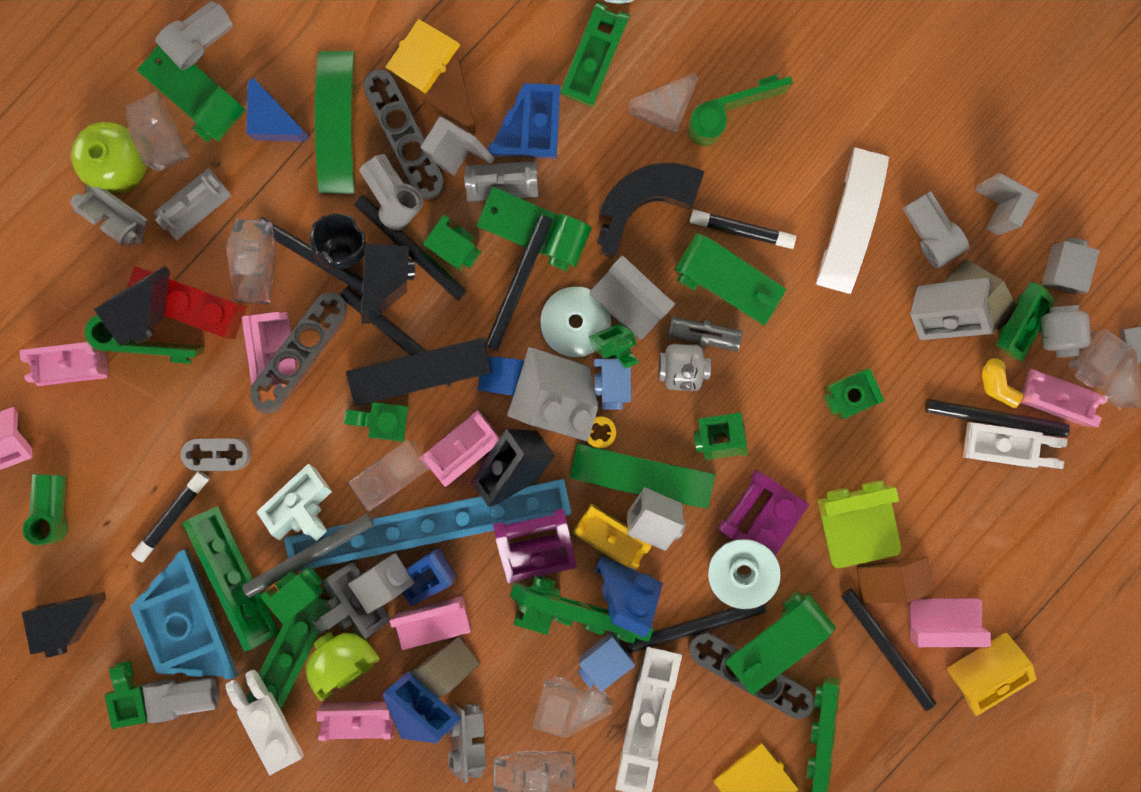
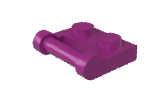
[717,469,809,556]
[493,509,577,583]

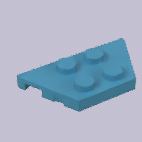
[130,548,239,679]

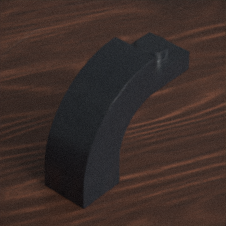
[597,163,705,259]

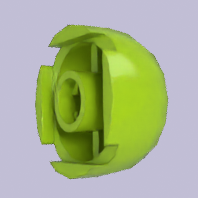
[70,121,147,194]
[306,632,380,701]

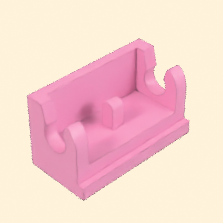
[242,312,297,386]
[19,342,109,386]
[1021,369,1107,427]
[423,410,500,487]
[317,701,395,741]

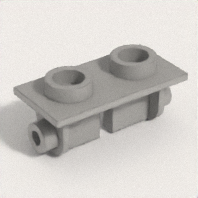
[464,161,538,202]
[154,168,232,240]
[70,184,148,247]
[448,703,486,783]

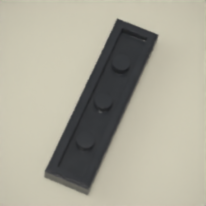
[346,337,493,406]

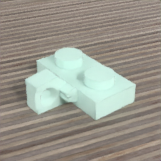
[257,464,332,541]

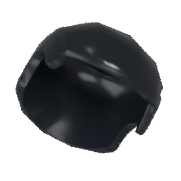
[310,213,366,270]

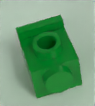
[423,215,482,272]
[823,368,885,419]
[694,412,749,460]
[260,567,324,625]
[513,576,561,635]

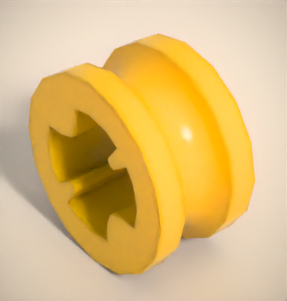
[588,416,616,448]

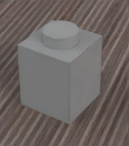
[1041,237,1100,295]
[627,487,686,551]
[348,553,415,614]

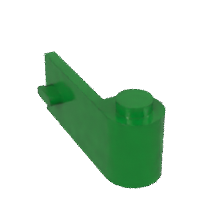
[137,45,247,143]
[687,74,793,146]
[476,186,592,272]
[674,233,787,326]
[84,315,204,364]
[725,591,836,695]

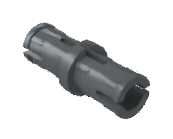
[667,315,742,352]

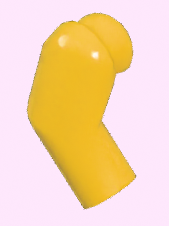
[982,358,1024,409]

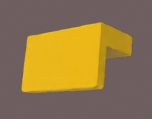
[947,633,1037,716]

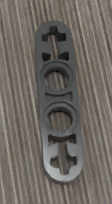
[363,70,445,200]
[250,293,347,414]
[688,631,815,719]

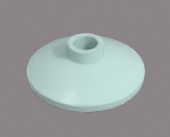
[540,286,611,357]
[708,539,780,609]

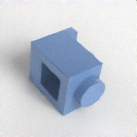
[594,359,631,410]

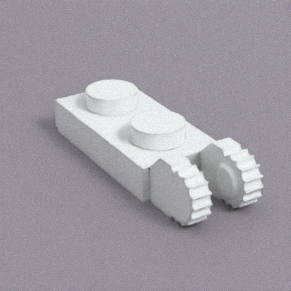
[963,422,1067,469]
[225,670,304,776]

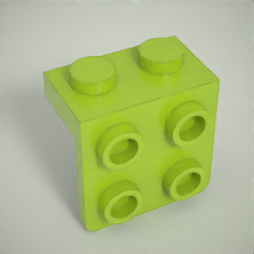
[817,480,902,568]

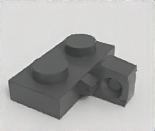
[313,561,390,640]

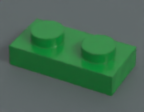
[996,282,1056,362]

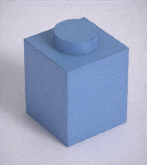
[577,632,635,692]

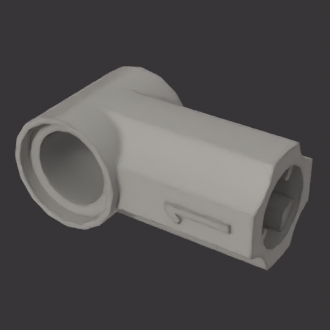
[155,1,233,70]
[359,154,423,231]
[902,191,969,269]
[143,677,219,723]

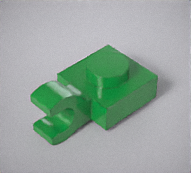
[589,323,639,369]
[344,402,409,442]
[104,660,148,729]

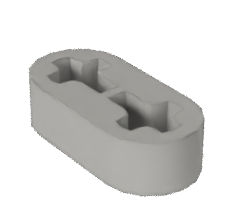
[180,438,252,471]

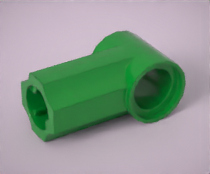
[22,474,68,546]

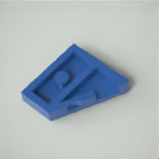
[488,83,561,159]
[595,555,663,638]

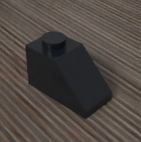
[361,244,415,324]
[94,265,170,346]
[471,429,555,506]
[21,592,106,658]

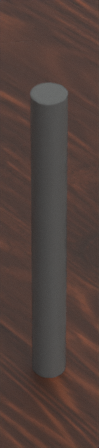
[242,513,375,598]

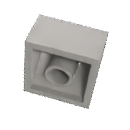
[507,347,598,441]

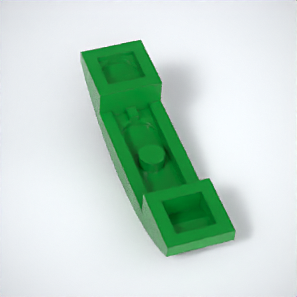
[315,51,355,194]
[570,443,716,509]

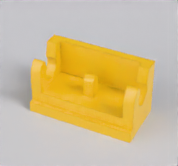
[572,503,652,570]

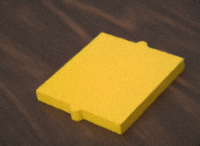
[385,19,460,94]
[713,742,798,792]

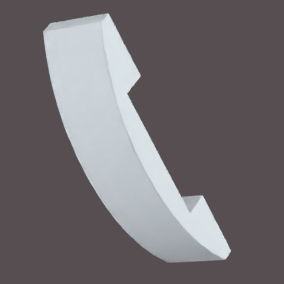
[815,147,889,294]
[615,646,682,792]

